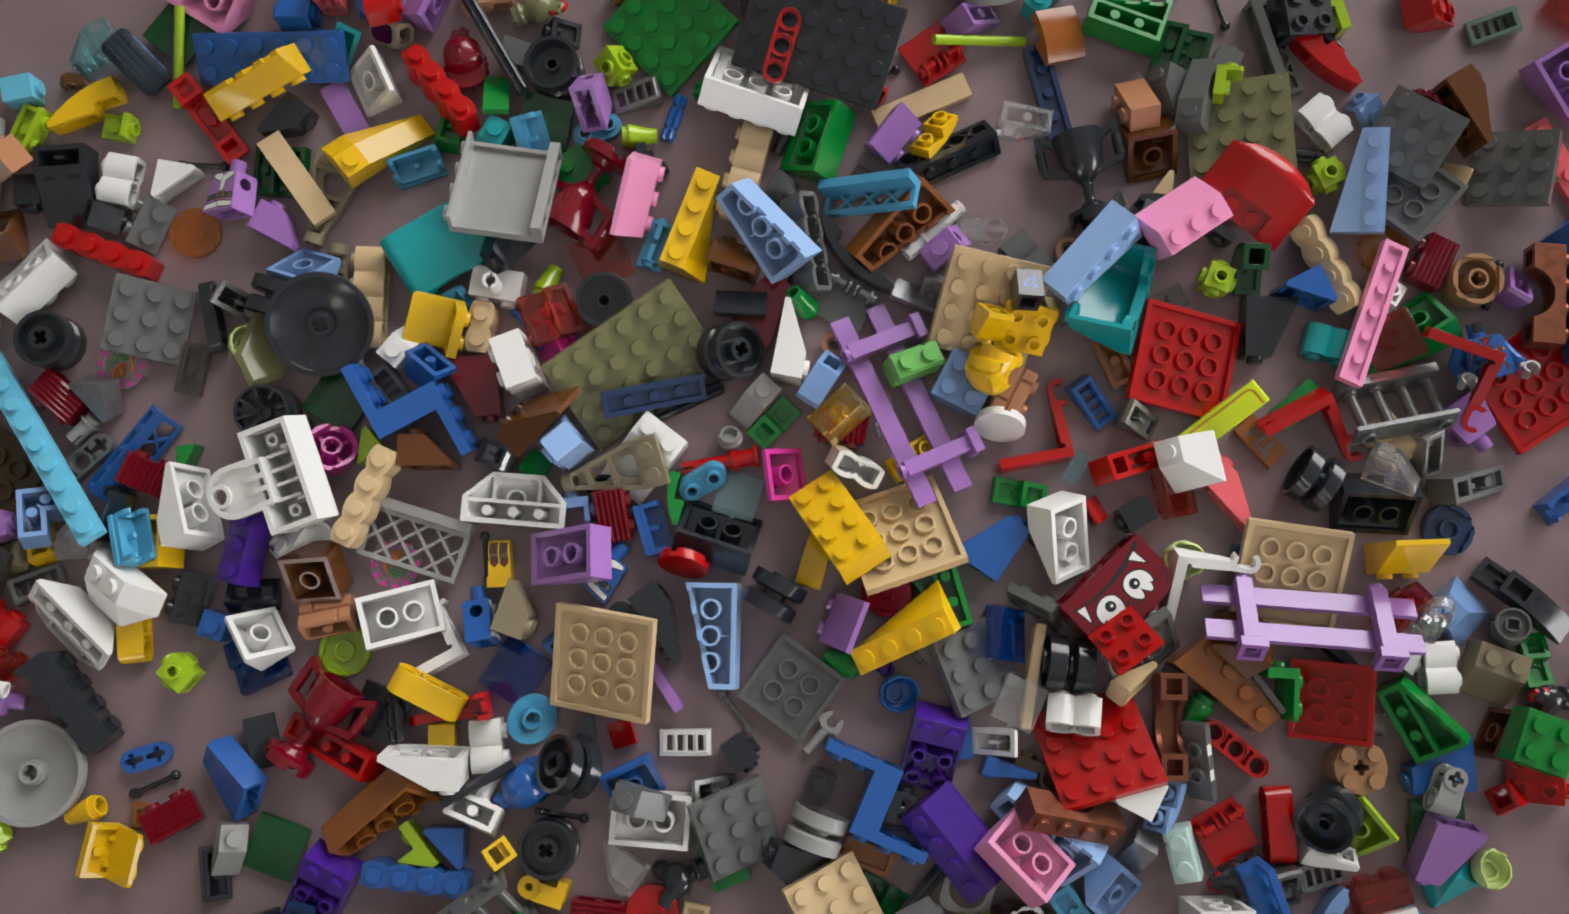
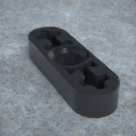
[198,281,229,355]

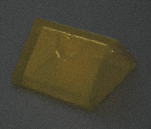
[807,383,872,447]

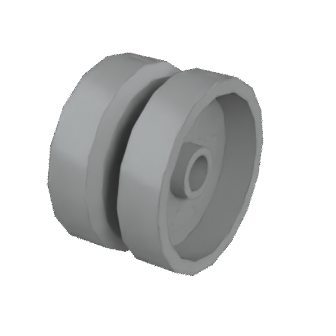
[783,801,850,859]

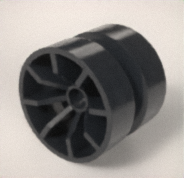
[233,385,303,431]
[1040,633,1097,693]

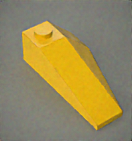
[321,114,436,189]

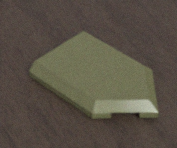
[234,312,289,387]

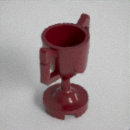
[548,137,627,252]
[263,655,378,779]

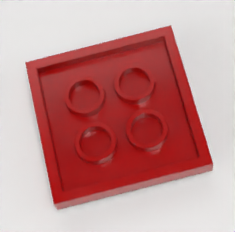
[1288,658,1377,748]

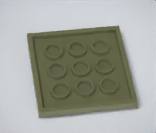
[1187,72,1297,179]

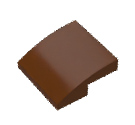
[1030,5,1085,66]
[1092,329,1139,389]

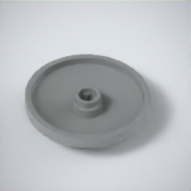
[0,719,88,827]

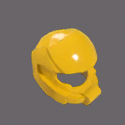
[965,343,1024,396]

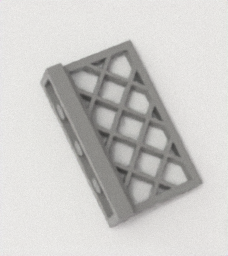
[355,497,477,584]

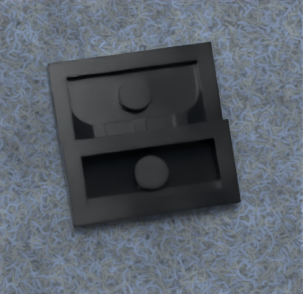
[348,679,412,746]

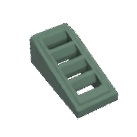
[1463,5,1523,48]

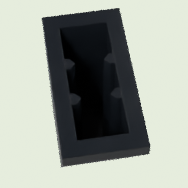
[479,234,546,274]
[1238,295,1298,365]
[762,836,832,886]

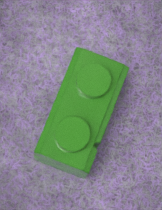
[882,340,945,388]

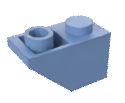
[795,350,848,409]

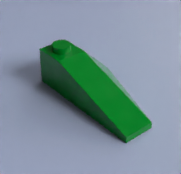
[1367,290,1463,375]

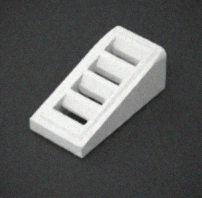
[660,728,712,756]
[1297,839,1360,872]

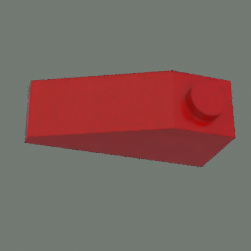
[1087,439,1163,487]

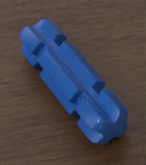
[660,94,688,143]

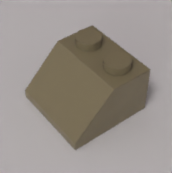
[490,578,539,640]
[1458,640,1533,707]

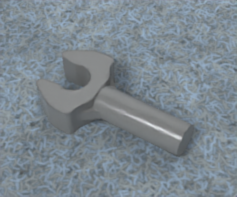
[802,710,843,755]

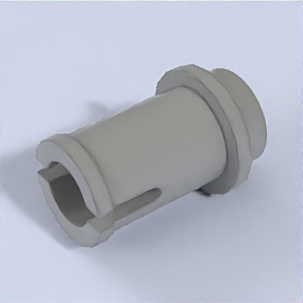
[66,413,101,446]

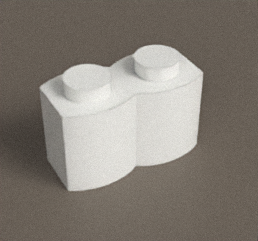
[1293,92,1354,153]
[95,152,146,210]
[825,445,885,489]
[1416,639,1462,695]
[1046,690,1102,736]
[468,717,511,774]

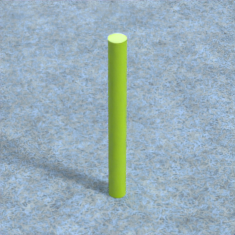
[173,5,185,109]
[932,34,1026,47]

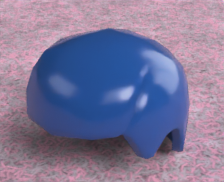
[878,673,920,713]

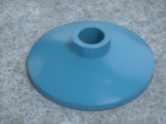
[506,693,557,745]

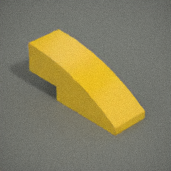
[46,75,128,136]

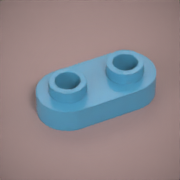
[573,113,622,147]
[679,461,726,501]

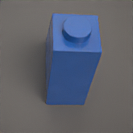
[962,515,1030,582]
[203,734,267,822]
[1399,737,1478,795]

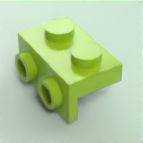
[10,103,53,161]

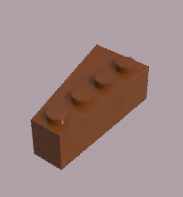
[845,174,956,272]
[1165,632,1280,733]
[321,768,442,857]

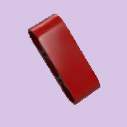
[762,7,801,85]
[1202,718,1270,778]
[1258,785,1297,864]

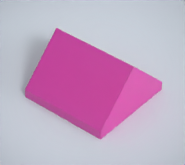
[761,448,806,504]

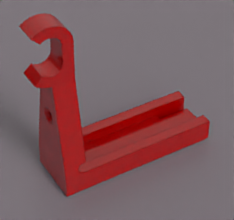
[1422,326,1507,433]
[996,379,1075,474]
[1254,387,1364,462]
[408,690,495,727]

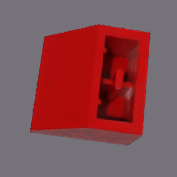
[1399,0,1456,34]

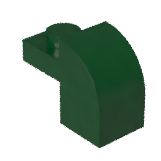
[1231,243,1271,295]

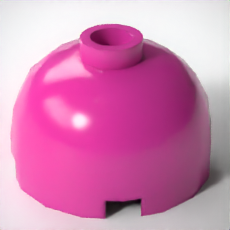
[311,424,358,476]

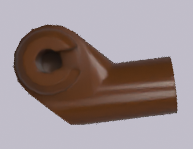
[59,72,93,91]

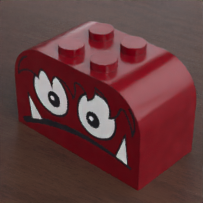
[1056,534,1171,638]

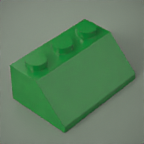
[780,99,857,183]

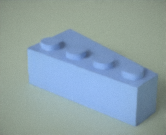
[1330,127,1391,235]
[715,178,822,284]
[1043,199,1142,306]
[540,414,596,471]
[685,582,742,690]
[990,779,1109,888]

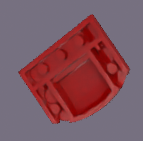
[1200,140,1316,252]

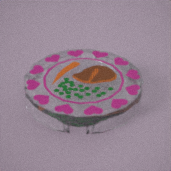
[96,350,151,391]
[369,538,423,589]

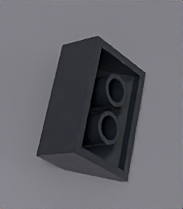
[1329,472,1424,535]
[671,500,763,576]

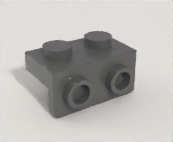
[121,195,177,255]

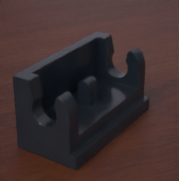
[95,485,138,543]

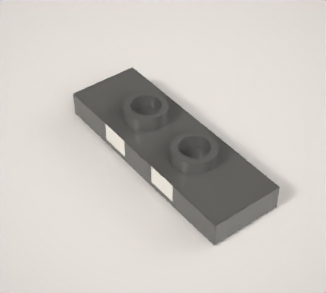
[1180,720,1218,802]

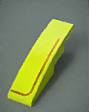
[1177,379,1270,440]

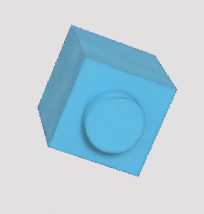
[0,72,46,111]

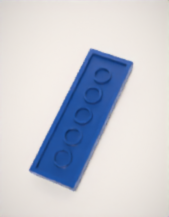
[192,29,351,86]

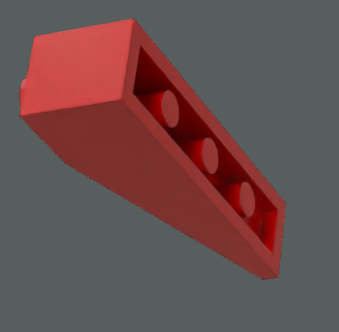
[282,712,385,783]

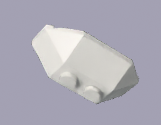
[460,471,567,529]
[84,542,167,627]
[28,579,115,670]

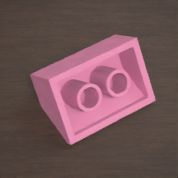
[166,0,257,32]
[609,151,666,237]
[1135,176,1233,260]
[974,807,1076,909]

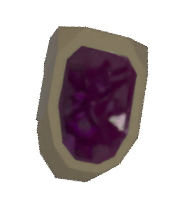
[369,20,414,49]

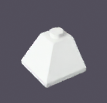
[1153,430,1227,493]

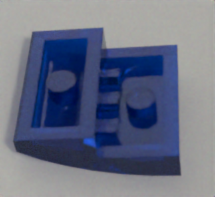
[986,605,1025,663]
[478,636,552,704]
[223,641,294,696]

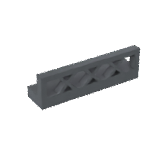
[1243,0,1305,96]

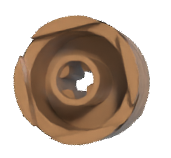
[1440,253,1505,310]
[1323,743,1388,795]

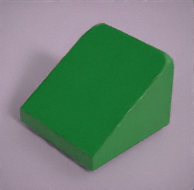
[176,444,204,466]
[518,448,554,476]

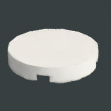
[974,406,1026,442]

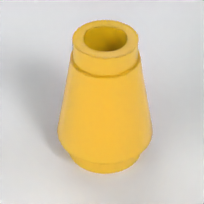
[64,795,108,825]

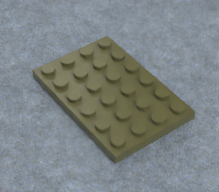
[540,278,708,450]

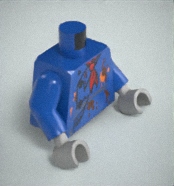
[1447,322,1541,390]

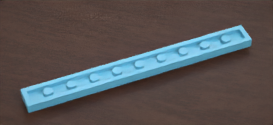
[0,349,107,547]

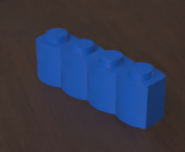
[359,856,475,899]

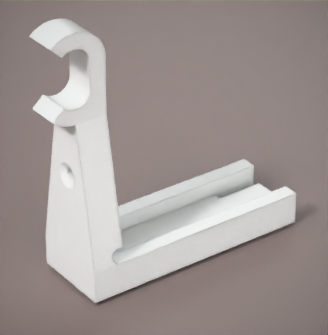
[1158,547,1261,621]
[416,579,470,676]

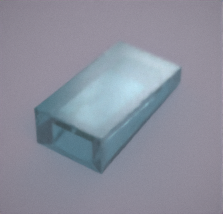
[1062,450,1092,485]

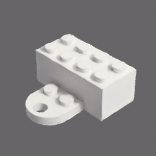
[206,415,339,536]

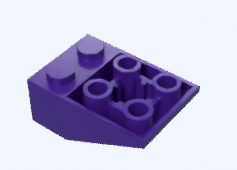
[900,700,968,790]
[281,838,364,914]

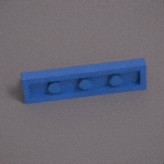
[87,404,184,502]
[1235,856,1291,914]

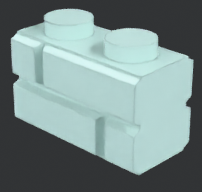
[1162,821,1204,885]

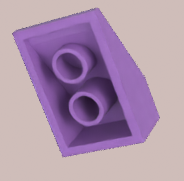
[1518,41,1569,126]
[531,523,612,586]
[815,592,870,654]

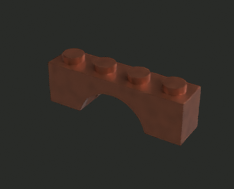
[1521,242,1569,351]
[1152,672,1188,782]
[1014,786,1127,846]

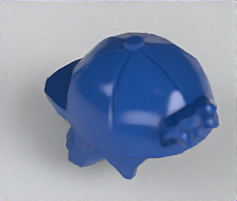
[493,756,552,809]

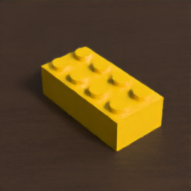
[788,469,891,585]

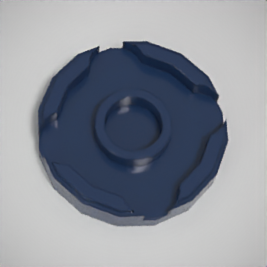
[1420,504,1475,555]

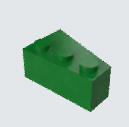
[1082,0,1174,58]
[911,567,973,627]
[1376,674,1470,764]

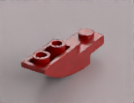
[1289,35,1363,93]

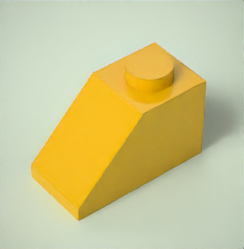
[969,302,1015,344]

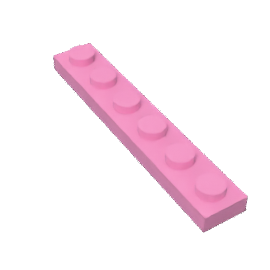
[1334,238,1409,389]

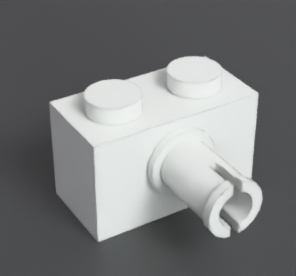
[468,265,528,310]
[442,778,506,838]

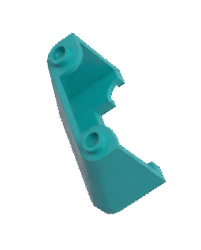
[380,200,486,296]
[1064,244,1157,355]

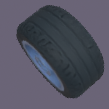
[101,28,172,96]

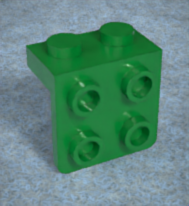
[1256,660,1303,722]

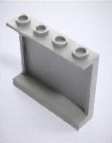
[443,131,563,244]

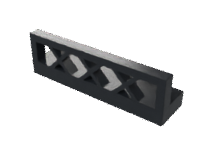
[895,119,1001,185]

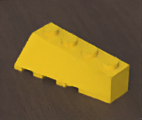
[203,43,312,122]
[658,167,720,285]
[851,580,961,675]

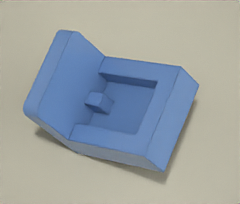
[1344,92,1384,130]
[563,492,596,523]

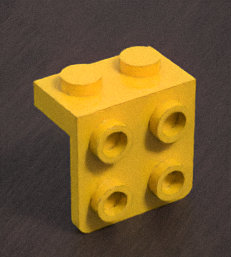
[403,291,471,359]
[993,296,1059,357]
[75,822,144,888]

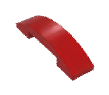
[167,71,250,166]

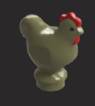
[510,0,568,26]

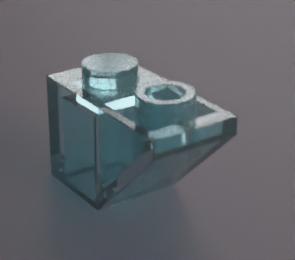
[69,17,117,75]

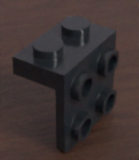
[1267,0,1336,47]

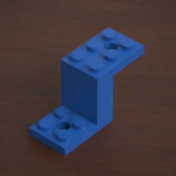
[340,364,479,456]
[824,735,928,866]

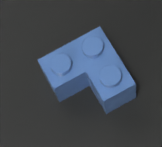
[929,347,988,420]
[15,487,65,550]

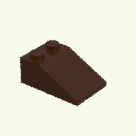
[1431,63,1492,158]
[495,386,583,458]

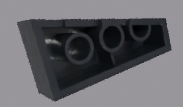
[13,651,125,755]

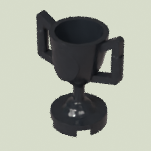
[1034,118,1125,230]

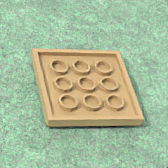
[926,244,1051,367]
[855,474,969,596]
[1227,517,1355,628]
[550,601,658,725]

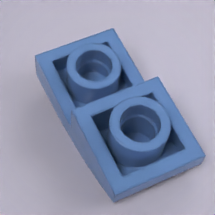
[1142,781,1187,835]
[1312,884,1350,914]

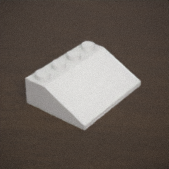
[697,45,810,136]

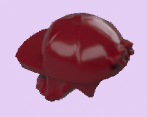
[443,26,490,90]

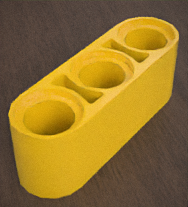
[116,619,154,665]
[387,663,469,722]

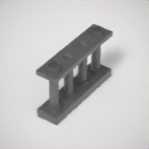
[1331,362,1461,445]
[436,868,539,914]

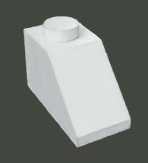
[376,325,421,373]

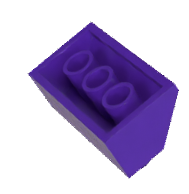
[216,511,271,587]
[901,780,1002,905]

